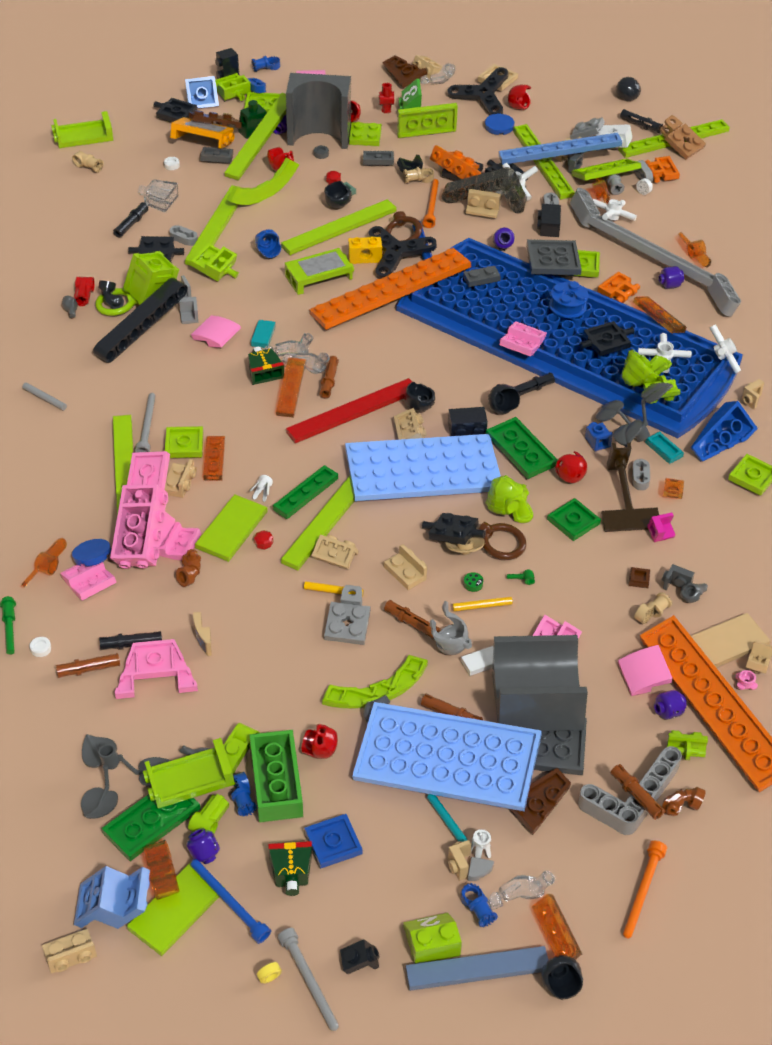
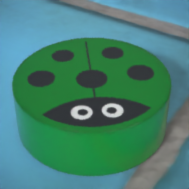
[464,572,484,592]

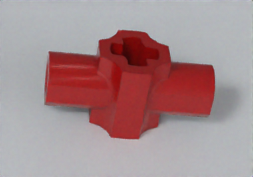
[379,83,395,113]

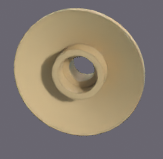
[446,537,484,555]

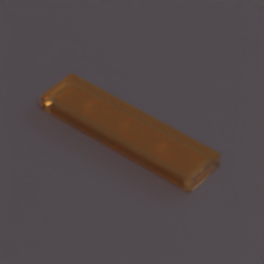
[633,296,687,333]
[276,357,306,418]

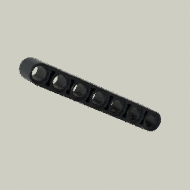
[93,278,188,363]

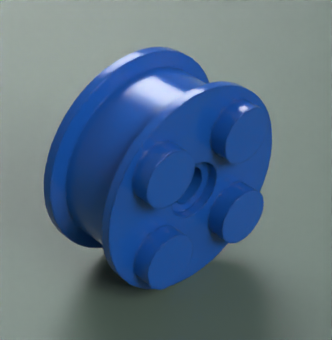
[549,281,589,319]

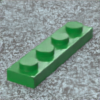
[273,465,338,519]

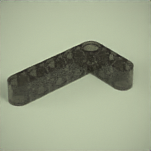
[441,167,527,214]

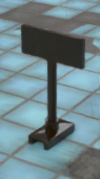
[601,442,659,532]

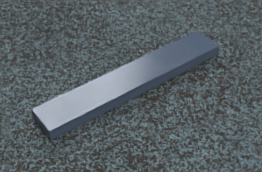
[406,946,548,991]

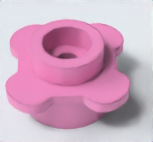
[735,670,758,690]

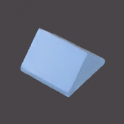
[185,76,219,109]

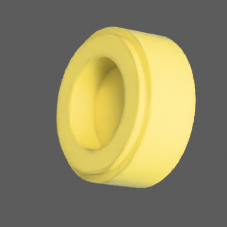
[257,962,282,984]

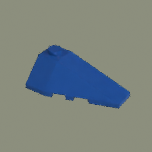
[690,401,758,462]

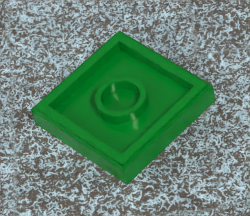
[547,498,601,541]

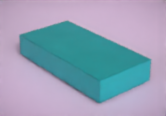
[251,320,276,348]
[645,431,684,464]

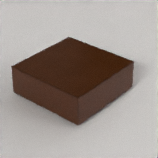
[629,567,650,589]

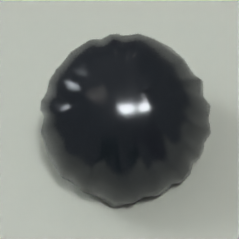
[616,77,641,101]
[324,181,352,208]
[405,382,436,412]
[488,384,520,415]
[541,955,583,1000]

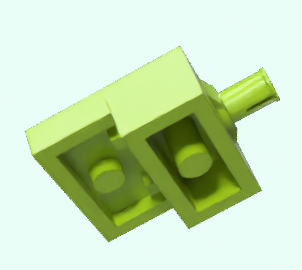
[215,73,251,101]
[190,243,239,281]

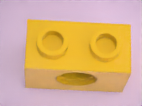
[348,237,382,264]

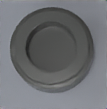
[314,145,329,159]

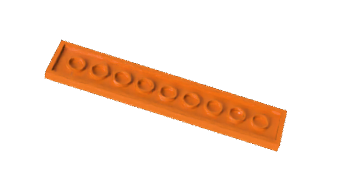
[309,248,471,330]
[640,615,772,792]

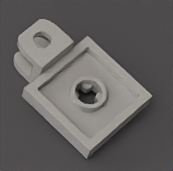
[324,585,371,645]

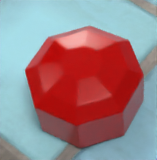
[326,171,341,184]
[254,530,274,550]

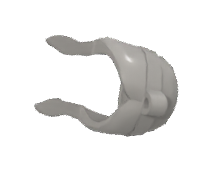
[429,601,472,655]

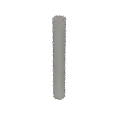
[22,382,67,411]

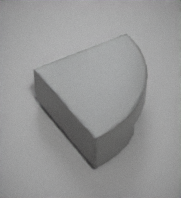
[468,857,494,881]

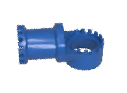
[251,56,280,72]
[231,772,257,817]
[461,883,498,928]

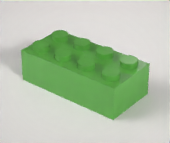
[250,730,303,822]

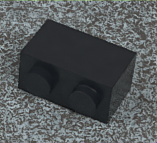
[215,48,239,79]
[537,204,561,237]
[448,407,488,436]

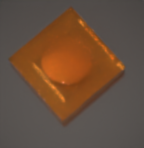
[663,478,684,499]

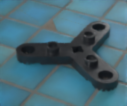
[447,67,508,116]
[369,226,437,279]

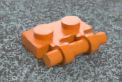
[645,156,680,183]
[597,271,640,303]

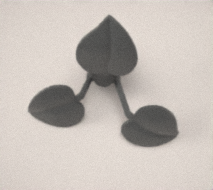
[596,383,673,447]
[81,734,172,819]

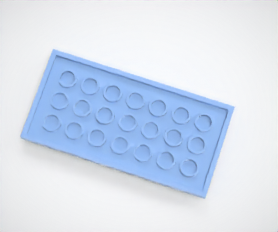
[345,434,501,501]
[352,702,542,811]

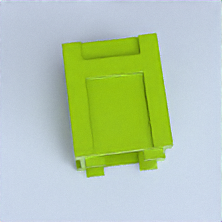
[123,251,180,305]

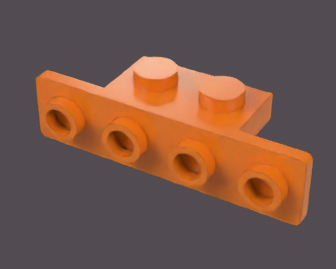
[430,145,481,186]

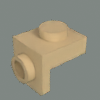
[741,379,764,409]
[746,641,772,674]
[448,840,471,881]

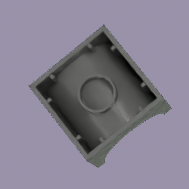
[286,73,351,149]
[492,635,588,731]

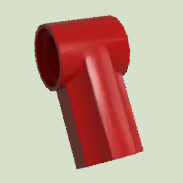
[74,277,95,306]

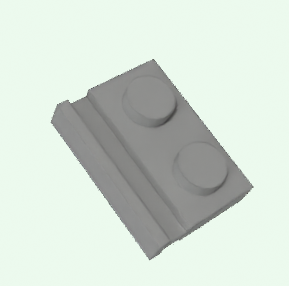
[570,117,605,139]

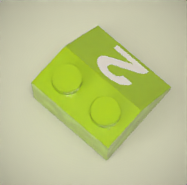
[403,913,462,964]

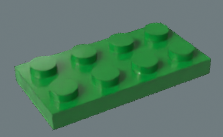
[486,417,558,479]
[102,794,201,862]

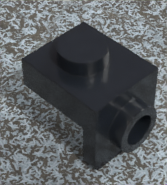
[397,155,423,173]
[340,939,380,974]

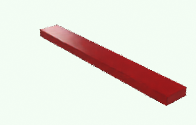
[286,378,412,443]

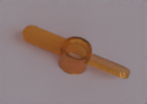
[593,177,610,203]
[678,232,711,268]
[21,538,67,588]

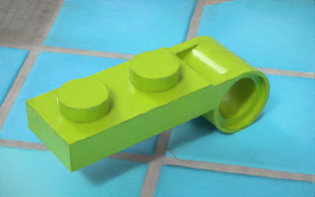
[224,723,260,774]

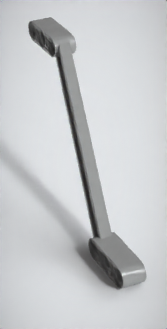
[570,188,741,316]

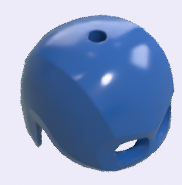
[255,229,281,258]

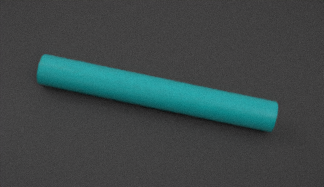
[427,794,468,842]

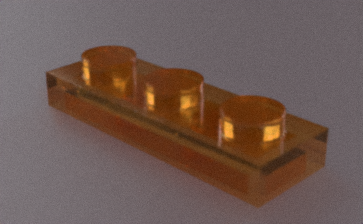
[203,436,225,481]
[532,893,582,960]

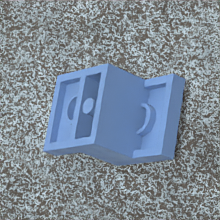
[74,866,150,929]

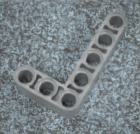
[578,746,682,835]

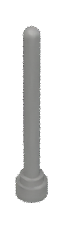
[135,393,156,453]
[278,928,339,1031]

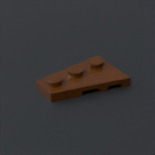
[382,55,428,88]
[189,110,242,129]
[510,768,571,835]

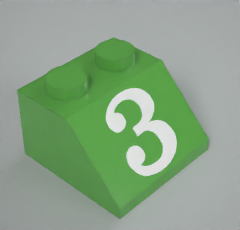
[399,78,422,109]

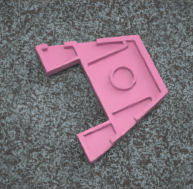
[115,639,198,699]

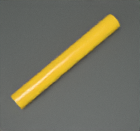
[304,581,364,597]
[452,597,513,611]

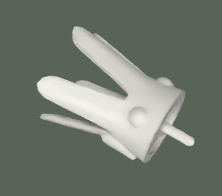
[250,475,273,502]
[471,829,491,858]

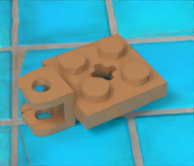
[660,115,706,160]

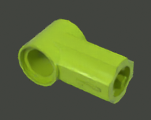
[188,794,229,834]

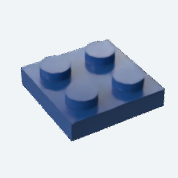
[304,814,363,869]

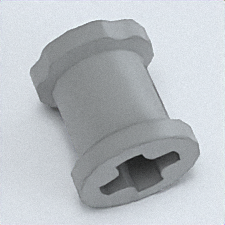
[607,174,624,195]

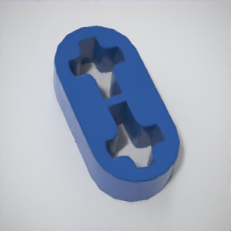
[247,78,266,93]

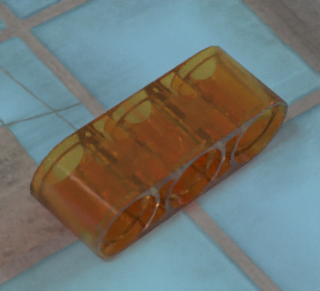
[144,840,180,900]

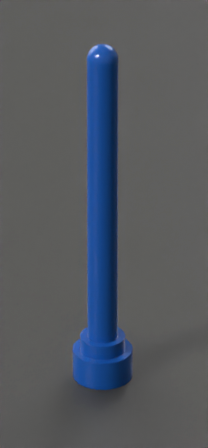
[191,859,271,944]

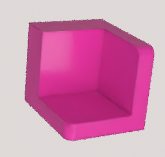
[647,512,675,542]

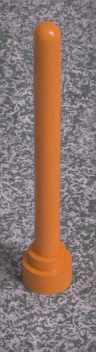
[423,179,439,228]
[623,840,667,938]

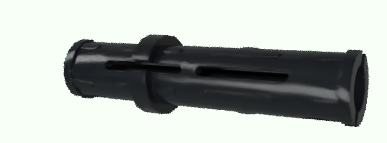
[620,109,663,133]
[113,202,149,238]
[514,372,555,395]
[99,631,162,650]

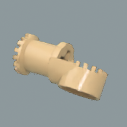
[72,151,104,173]
[403,167,434,183]
[634,592,672,624]

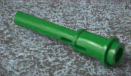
[0,596,16,655]

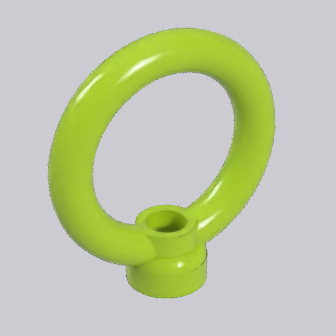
[95,288,138,316]

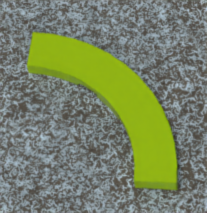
[227,158,299,205]
[322,655,428,708]

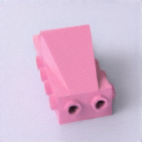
[110,451,175,569]

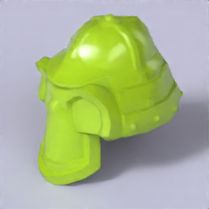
[622,349,672,387]
[485,475,533,523]

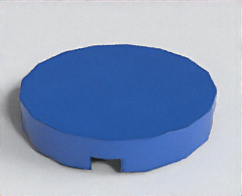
[485,114,515,135]
[72,539,111,566]

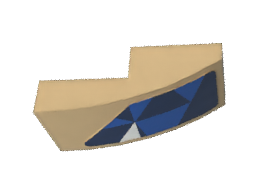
[193,612,212,656]

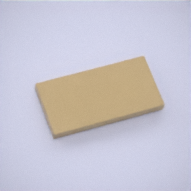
[691,613,771,668]

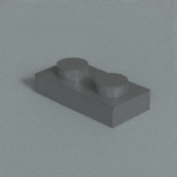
[200,147,233,163]
[363,151,394,166]
[463,266,501,287]

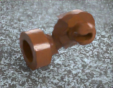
[176,549,201,587]
[662,787,706,816]

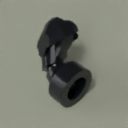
[98,280,124,309]

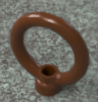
[385,211,422,241]
[479,522,527,560]

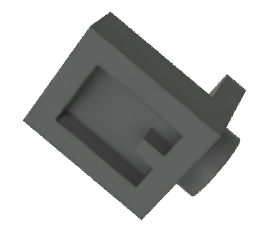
[568,153,584,174]
[662,564,695,590]

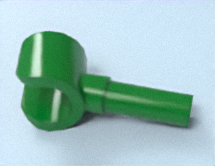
[507,569,535,585]

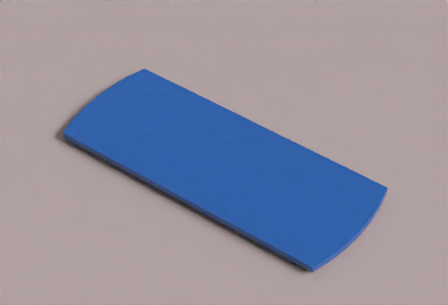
[396,238,743,439]

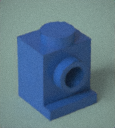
[585,422,613,452]

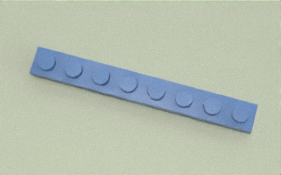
[499,133,622,165]

